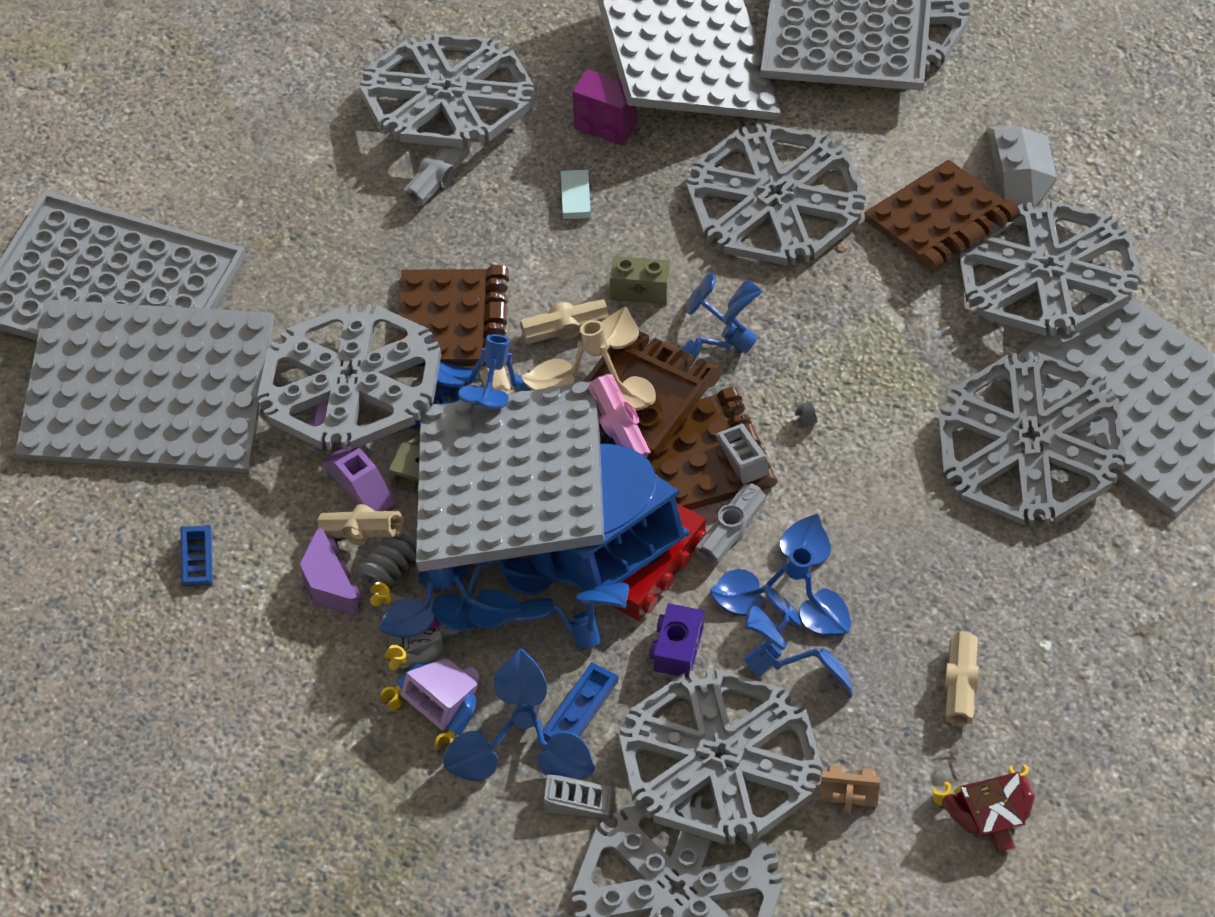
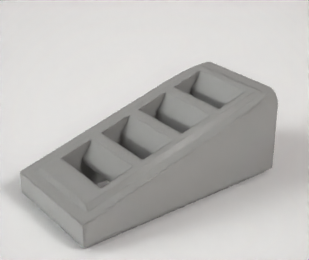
[716,424,769,484]
[544,775,612,819]

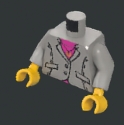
[370,582,459,672]

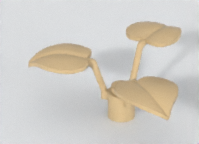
[521,306,656,411]

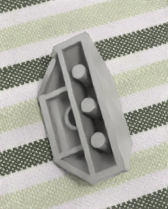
[986,125,1057,211]

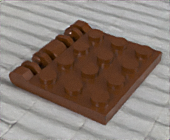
[864,159,1020,271]
[397,265,509,366]
[583,330,722,456]
[646,387,778,510]

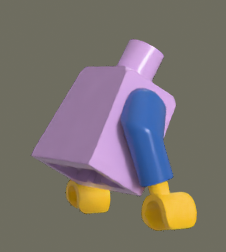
[381,659,479,752]

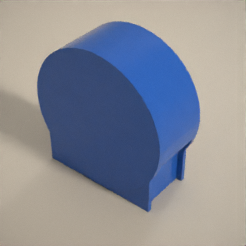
[528,444,690,592]

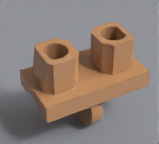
[819,765,880,813]

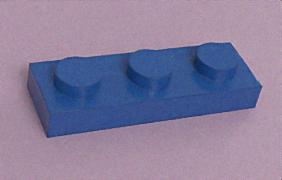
[542,662,618,742]

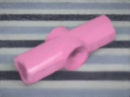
[588,374,651,458]

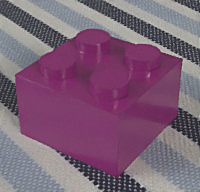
[572,69,637,145]

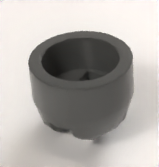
[795,401,818,426]

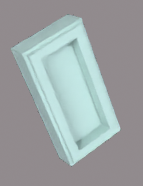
[561,170,591,219]

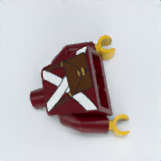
[932,765,1035,853]

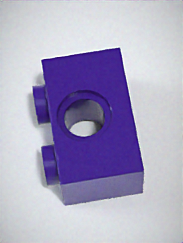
[649,603,704,678]

